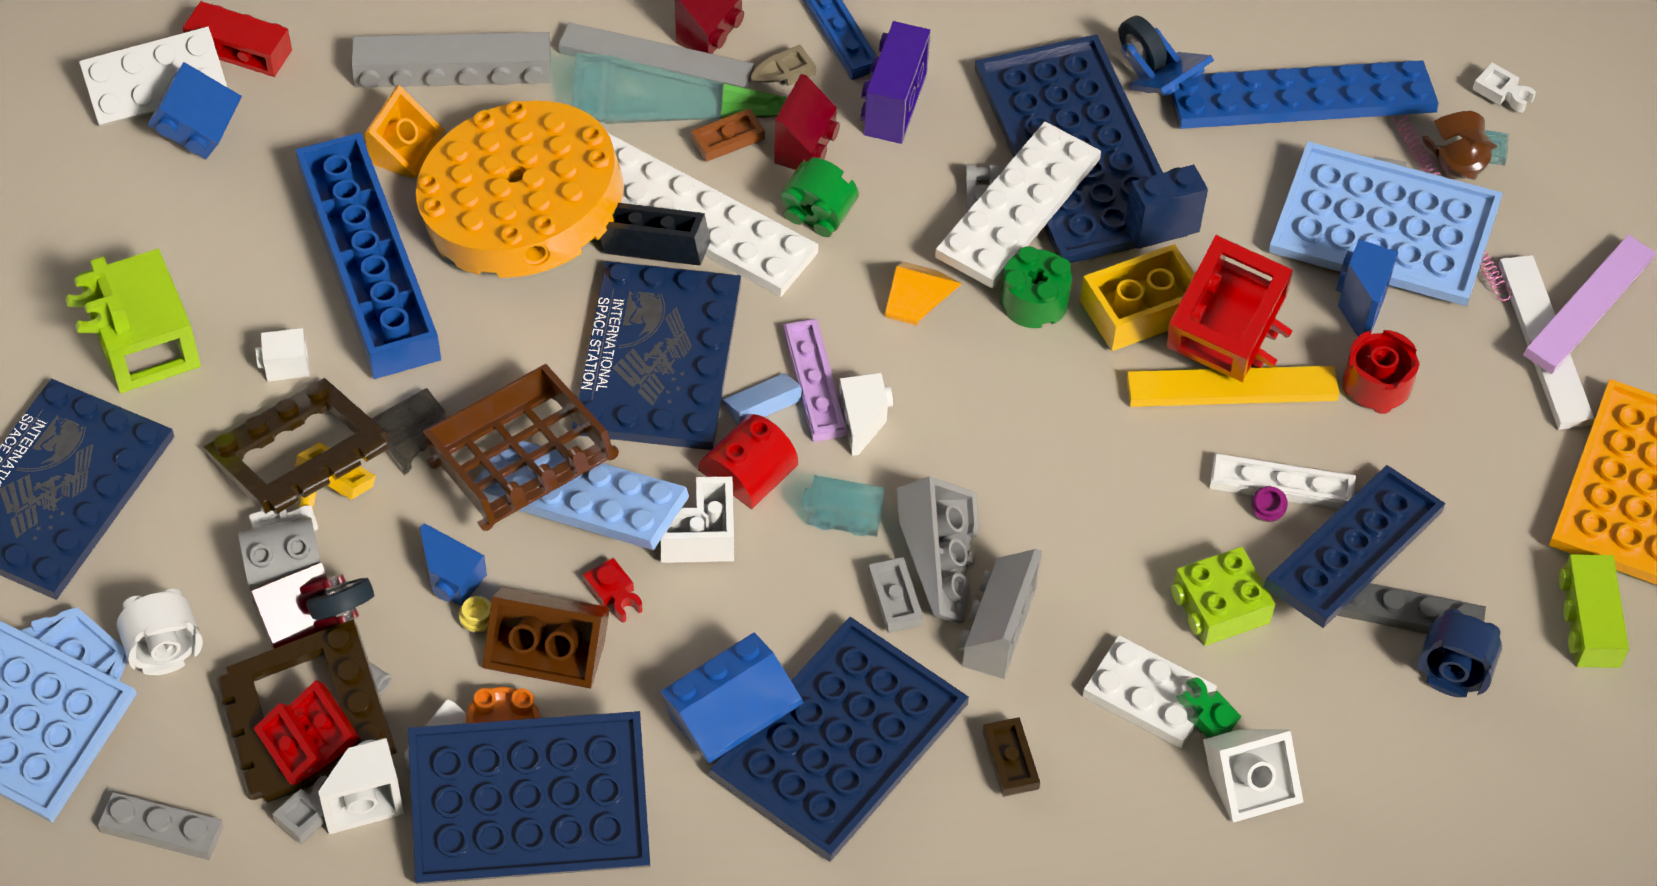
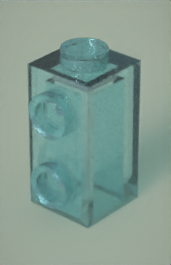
[801,475,885,537]

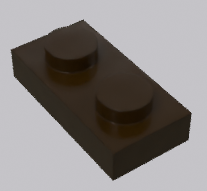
[982,717,1040,797]

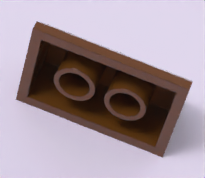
[482,587,610,689]

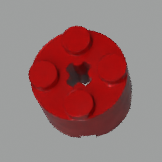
[1343,330,1420,414]

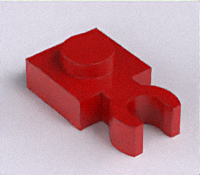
[583,557,643,623]

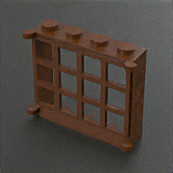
[423,364,619,531]

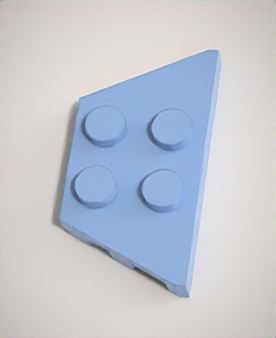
[20,607,128,680]

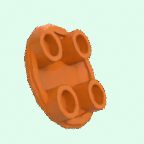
[466,686,541,724]

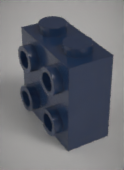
[1124,164,1208,249]

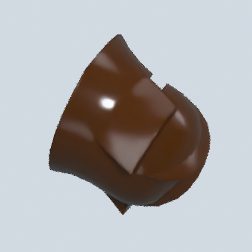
[1422,111,1498,180]

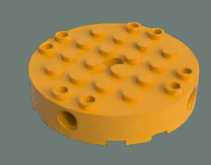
[415,100,624,278]

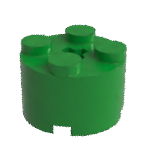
[780,158,859,237]
[1000,246,1072,329]

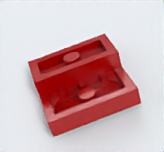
[254,680,360,785]

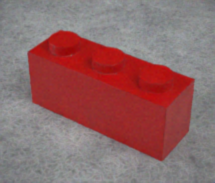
[182,1,292,77]

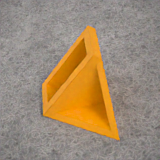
[885,262,962,326]

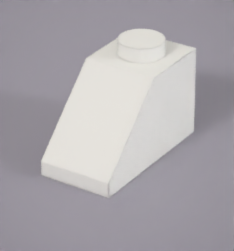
[839,373,893,456]

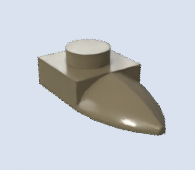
[751,45,816,86]

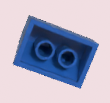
[660,632,803,763]

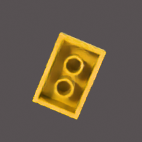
[1080,243,1195,351]

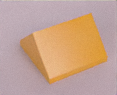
[365,85,445,178]

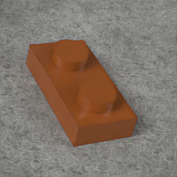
[691,108,765,162]

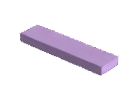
[783,319,847,442]

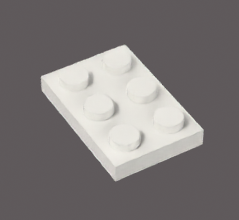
[1082,635,1217,749]

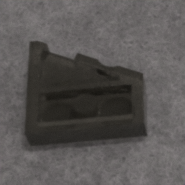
[371,388,447,475]

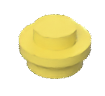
[459,596,491,632]

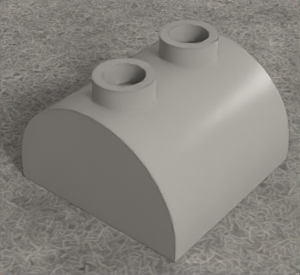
[238,517,321,604]

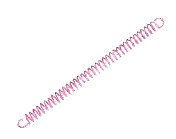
[1392,115,1512,301]

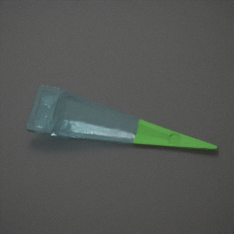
[572,53,787,124]

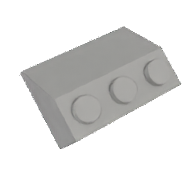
[958,549,1042,679]

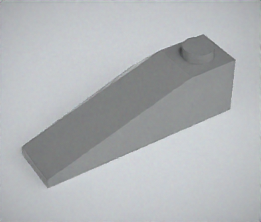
[897,476,979,623]

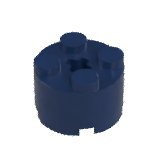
[1417,609,1502,698]

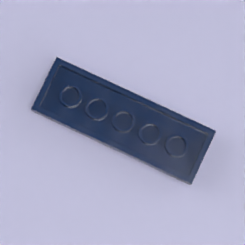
[1263,465,1446,628]

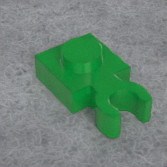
[1176,677,1242,738]

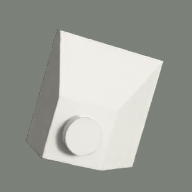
[1203,729,1303,823]

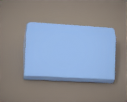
[723,373,802,425]

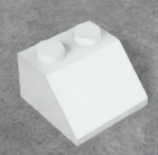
[318,738,404,834]

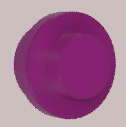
[1251,486,1288,522]

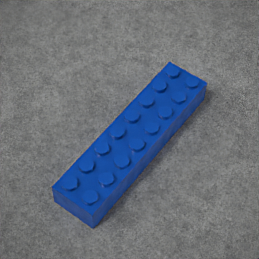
[295,132,441,379]

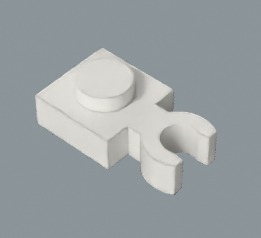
[1472,62,1536,113]

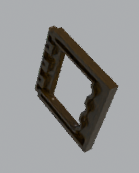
[203,378,389,514]
[215,619,397,803]

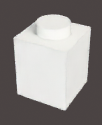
[256,328,310,382]

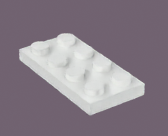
[79,27,227,126]

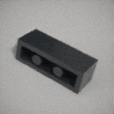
[600,202,710,266]

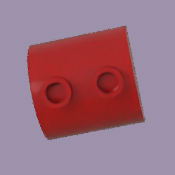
[698,414,798,510]

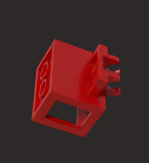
[1167,235,1293,383]

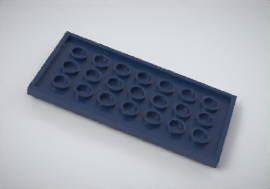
[975,34,1186,263]

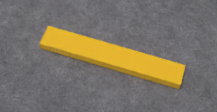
[1126,366,1339,407]

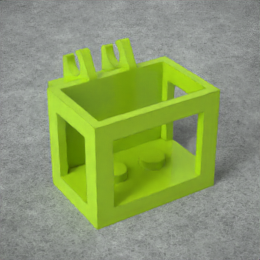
[65,248,201,394]

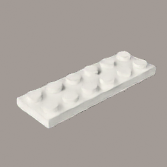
[935,122,1101,289]

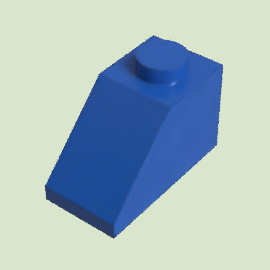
[420,523,487,606]

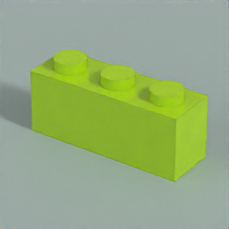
[1558,554,1629,668]

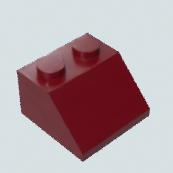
[675,0,744,54]
[774,74,840,170]

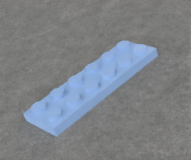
[474,440,689,550]

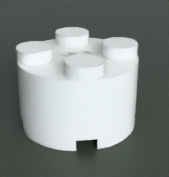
[117,589,203,675]

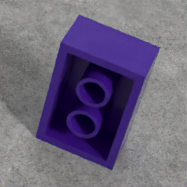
[860,21,931,144]

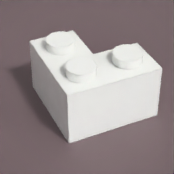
[660,477,734,563]

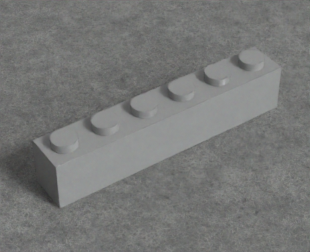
[352,32,551,88]

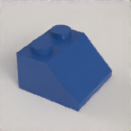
[1335,239,1398,337]

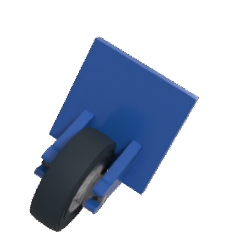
[1118,15,1214,96]

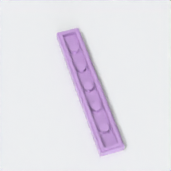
[1523,234,1657,374]

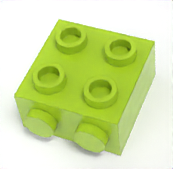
[1171,546,1275,646]

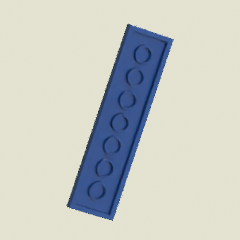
[1171,60,1439,129]

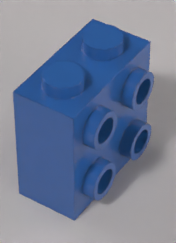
[148,62,242,159]

